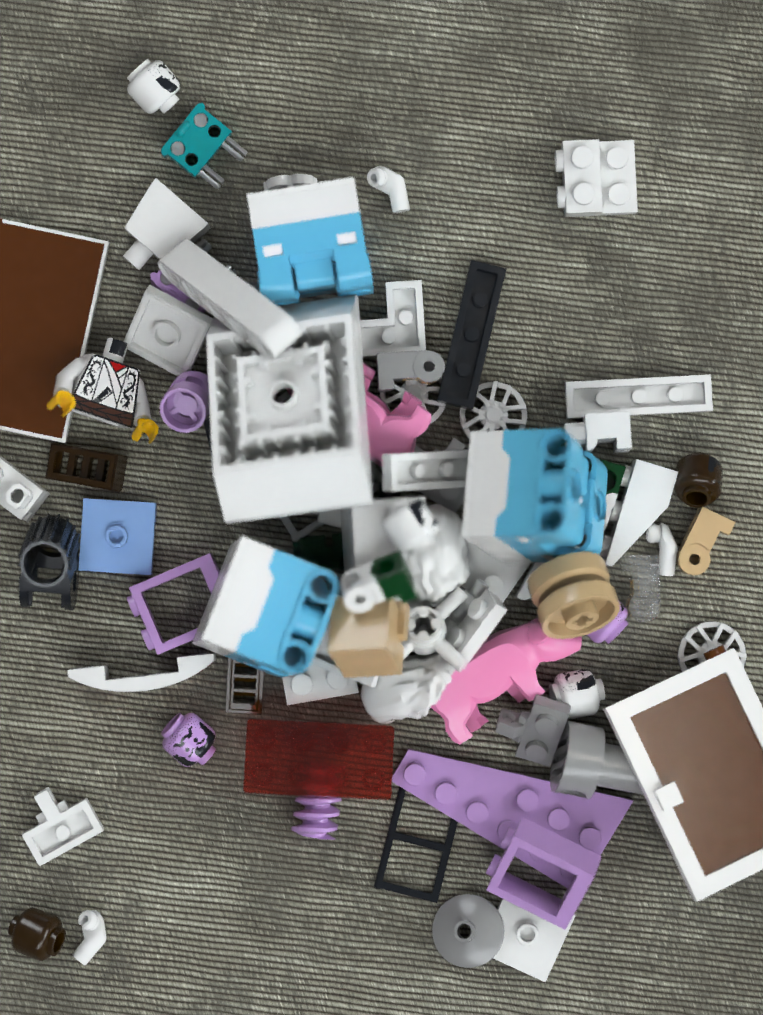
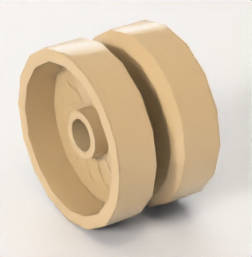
[527,552,620,639]

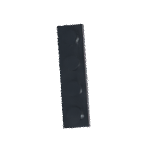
[436,260,506,410]

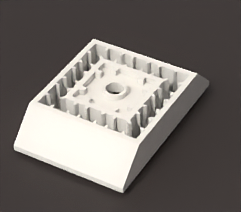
[206,294,373,524]

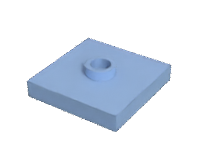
[78,498,157,575]

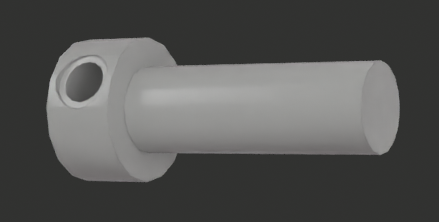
[550,721,643,799]

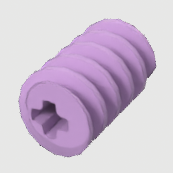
[291,761,346,840]

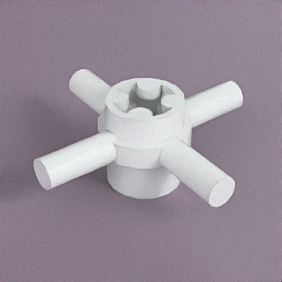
[393,587,469,672]

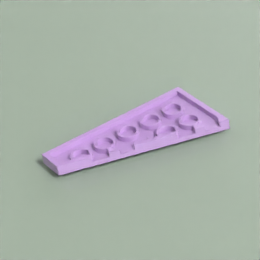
[390,748,634,888]

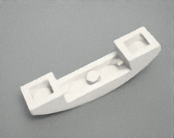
[67,652,216,692]

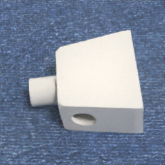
[123,178,210,270]

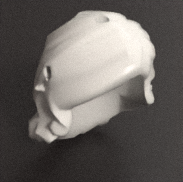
[405,504,470,604]
[360,651,456,724]

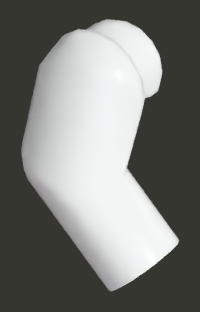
[367,166,410,213]
[646,522,678,576]
[72,910,107,965]

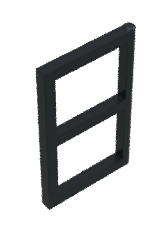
[374,786,458,903]

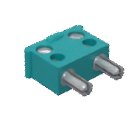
[161,103,247,189]

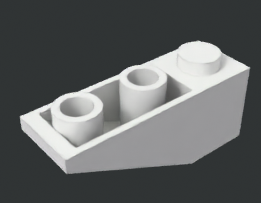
[599,459,678,567]

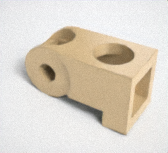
[676,506,736,575]

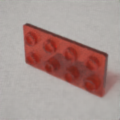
[243,719,394,800]

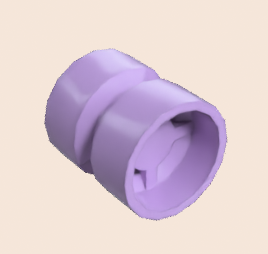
[160,370,210,433]

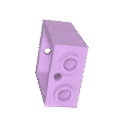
[127,553,220,655]
[486,817,602,930]

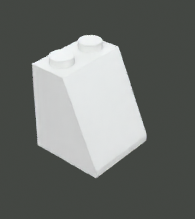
[340,495,426,573]

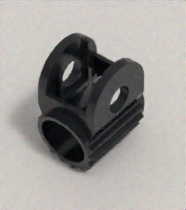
[18,513,80,611]

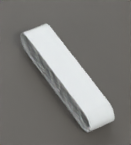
[157,239,302,360]

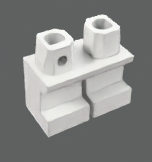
[563,411,632,454]
[0,456,50,522]

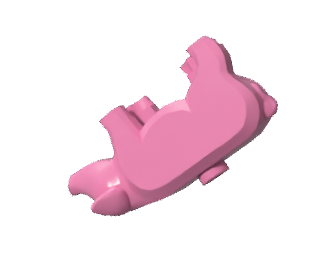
[286,362,432,467]
[430,618,582,745]

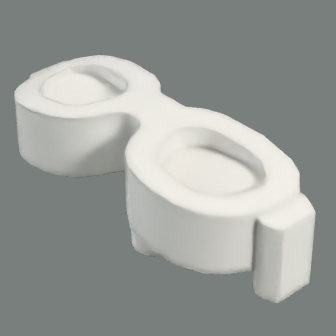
[263,174,317,191]

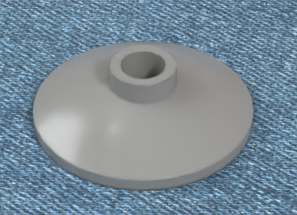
[432,894,504,968]

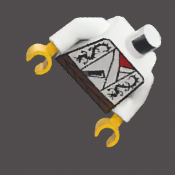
[47,338,159,444]

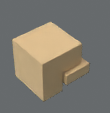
[328,597,410,678]

